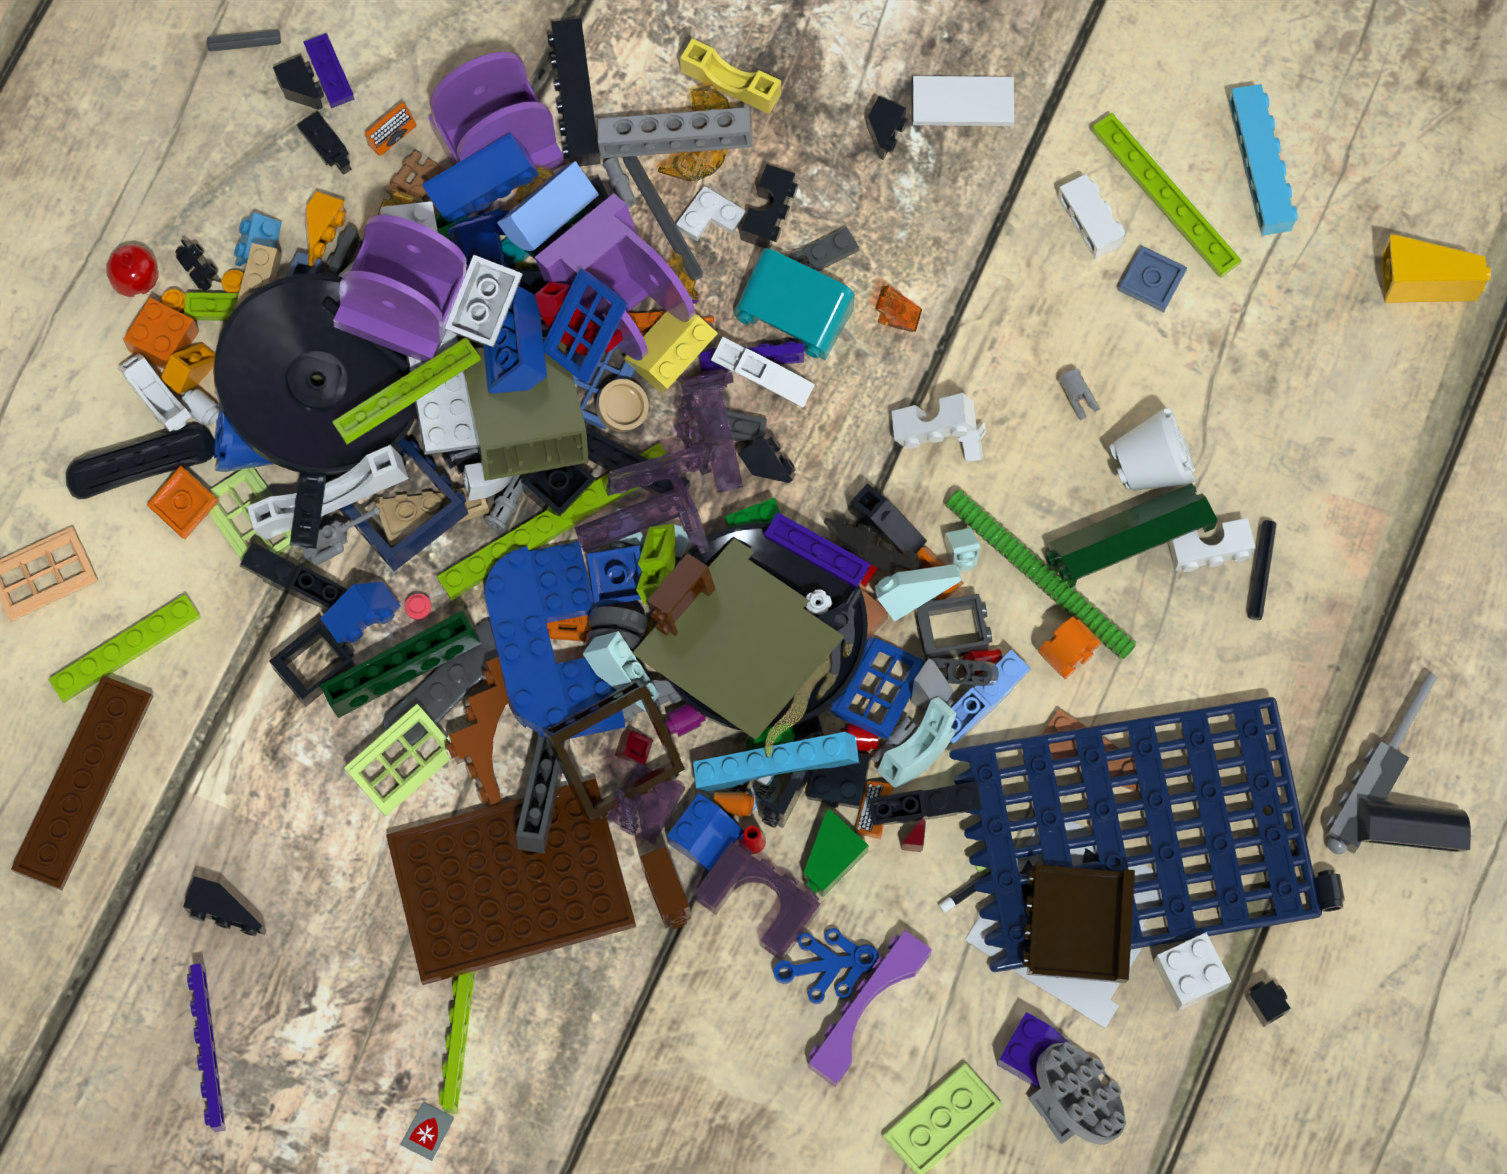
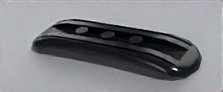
[65,424,215,499]

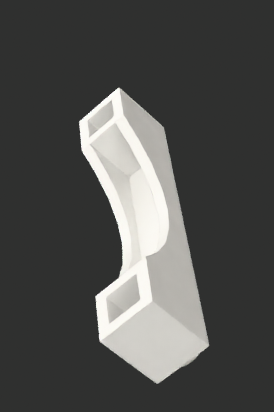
[247,445,409,540]

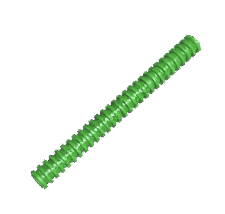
[946,489,1136,660]

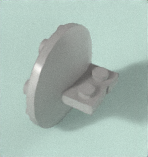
[1028,1042,1126,1145]

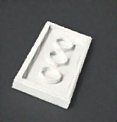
[913,76,1014,126]

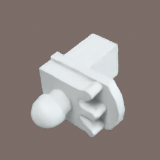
[958,422,987,461]

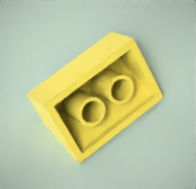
[624,311,718,394]

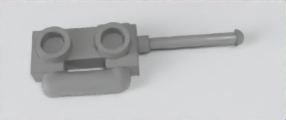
[301,507,380,565]

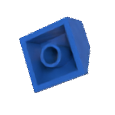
[667,793,743,874]

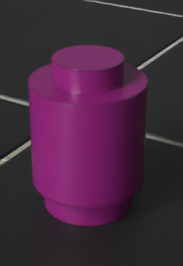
[664,704,706,738]

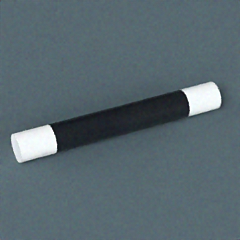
[938,870,990,913]

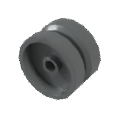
[585,607,648,660]

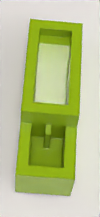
[636,523,676,605]

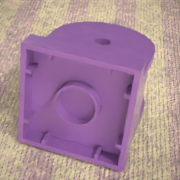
[429,52,565,179]
[535,193,695,361]
[334,215,469,363]

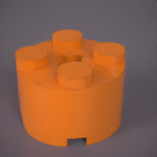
[1038,616,1102,679]

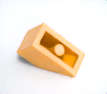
[160,343,215,394]

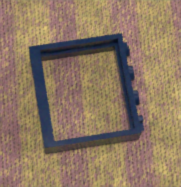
[339,438,468,572]

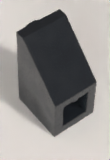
[273,56,324,110]
[867,96,908,160]
[738,432,796,483]

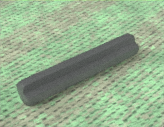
[207,30,281,51]

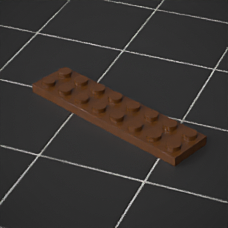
[11,675,153,891]

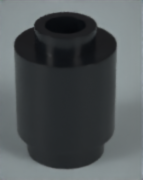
[1314,870,1345,912]

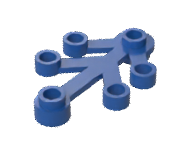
[774,928,879,1004]

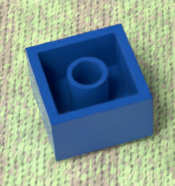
[587,544,643,607]

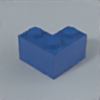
[320,582,401,643]

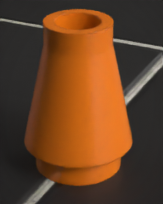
[713,791,754,818]

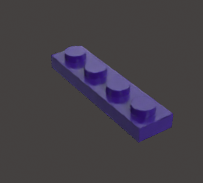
[700,341,804,371]
[764,513,870,588]

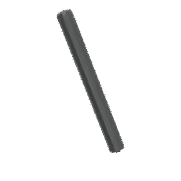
[623,156,703,281]

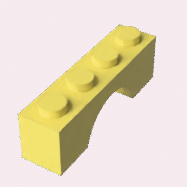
[680,38,781,114]

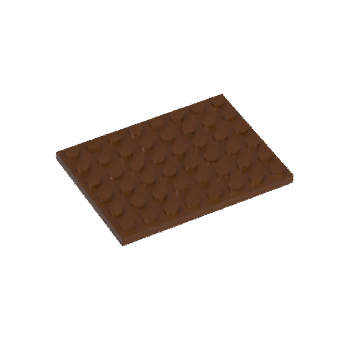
[386,778,636,985]

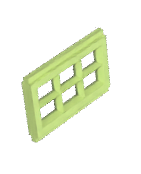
[208,468,292,573]
[343,704,450,816]

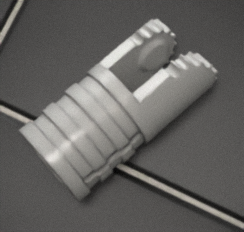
[1059,369,1100,420]

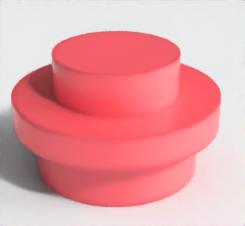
[405,594,431,620]

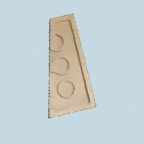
[374,488,490,546]

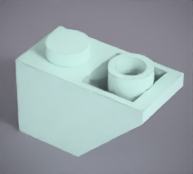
[944,528,980,572]

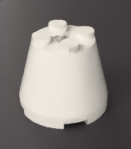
[1110,407,1197,491]

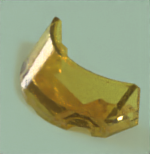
[658,84,730,182]

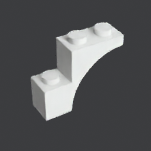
[117,353,191,432]

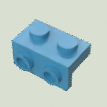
[234,212,282,267]

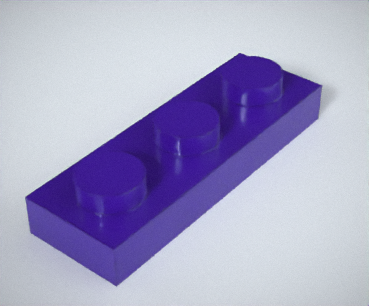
[303,33,355,108]

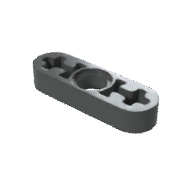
[931,658,999,686]

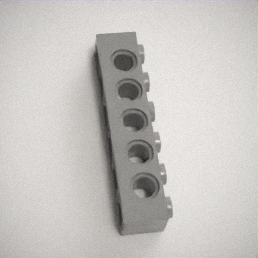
[598,107,753,158]

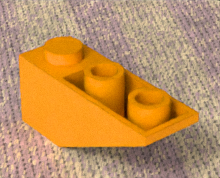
[305,191,347,266]

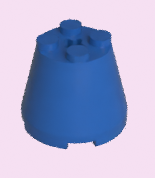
[214,404,274,472]

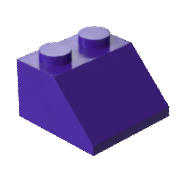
[997,1012,1072,1090]

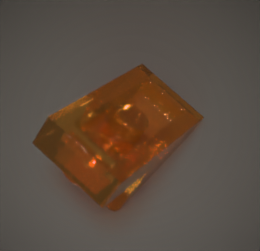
[875,285,922,332]

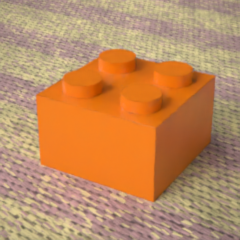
[123,298,199,369]

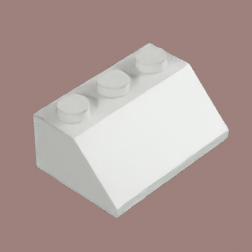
[445,255,523,347]

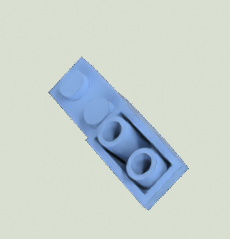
[951,650,1031,744]

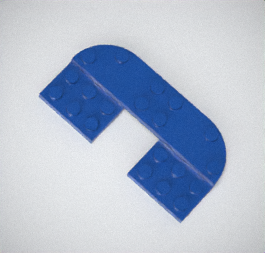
[485,542,625,739]

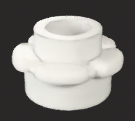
[806,590,832,615]

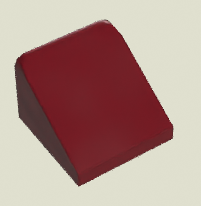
[615,730,653,765]
[902,819,926,852]

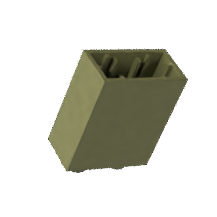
[463,334,589,481]

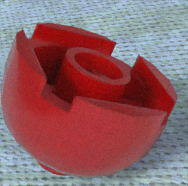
[106,244,159,297]

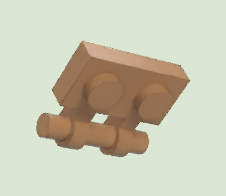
[386,151,447,204]

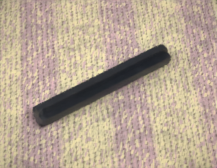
[1248,520,1277,621]

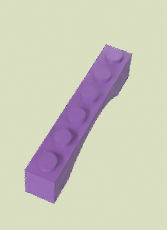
[807,931,932,1088]

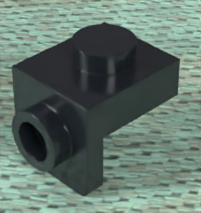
[793,716,824,741]

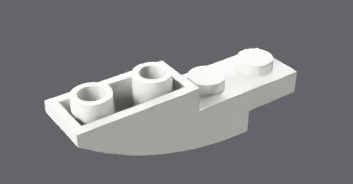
[711,337,815,408]

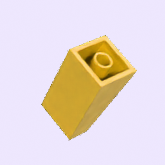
[1381,235,1491,303]

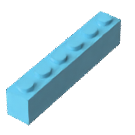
[1229,84,1298,236]

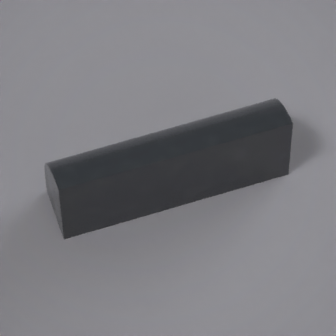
[1358,798,1471,852]

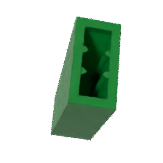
[803,809,869,897]

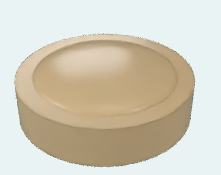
[595,379,649,432]

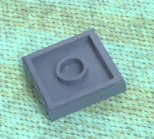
[1118,246,1187,312]

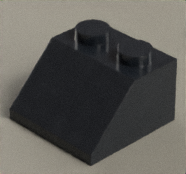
[521,464,596,517]

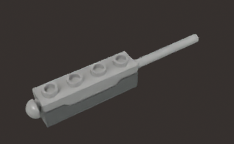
[1325,673,1437,854]

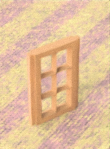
[0,527,98,622]

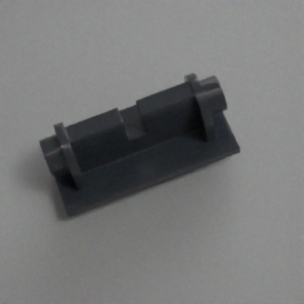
[175,239,221,291]

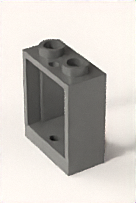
[915,594,992,662]

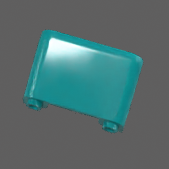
[734,248,855,360]

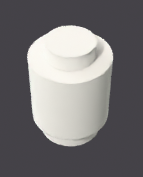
[182,389,221,426]

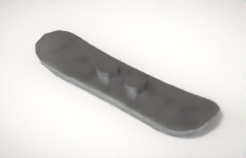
[384,621,498,745]

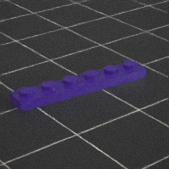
[187,963,226,1132]

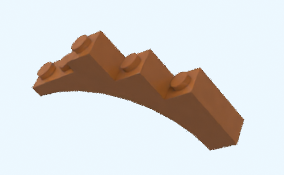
[445,657,508,807]

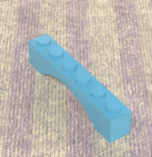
[693,732,859,792]

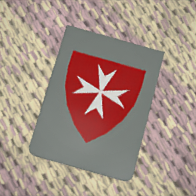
[400,1102,454,1161]

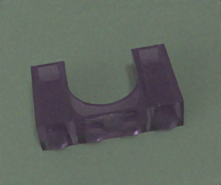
[693,842,821,961]

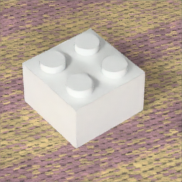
[1154,933,1232,1011]

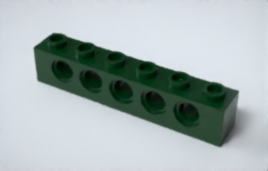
[320,610,481,718]

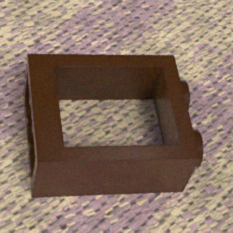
[647,553,716,636]
[640,847,691,929]

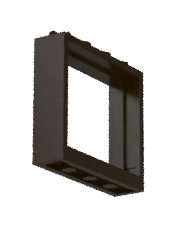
[543,680,685,821]

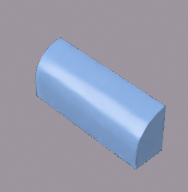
[497,161,599,251]

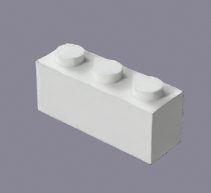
[1058,174,1125,259]

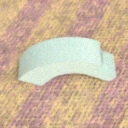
[877,697,957,788]

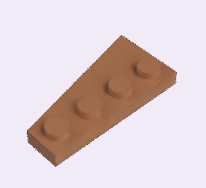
[1041,709,1138,791]

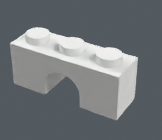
[892,393,977,449]
[1168,518,1256,572]

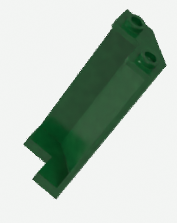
[1044,483,1218,588]

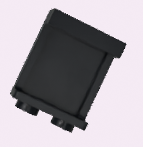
[759,770,812,828]

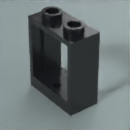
[269,621,355,707]

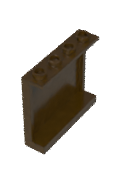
[1022,862,1135,983]

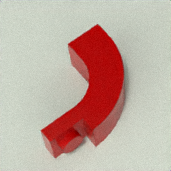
[535,281,623,356]

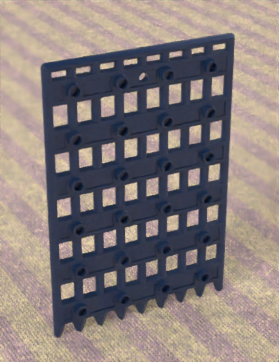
[949,697,1322,973]

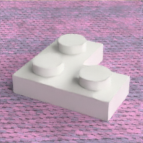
[676,186,747,241]

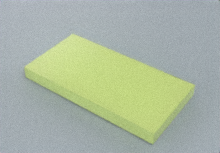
[882,1063,1003,1174]

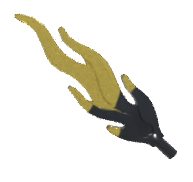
[765,587,862,758]

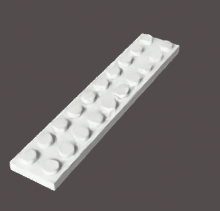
[380,201,477,454]

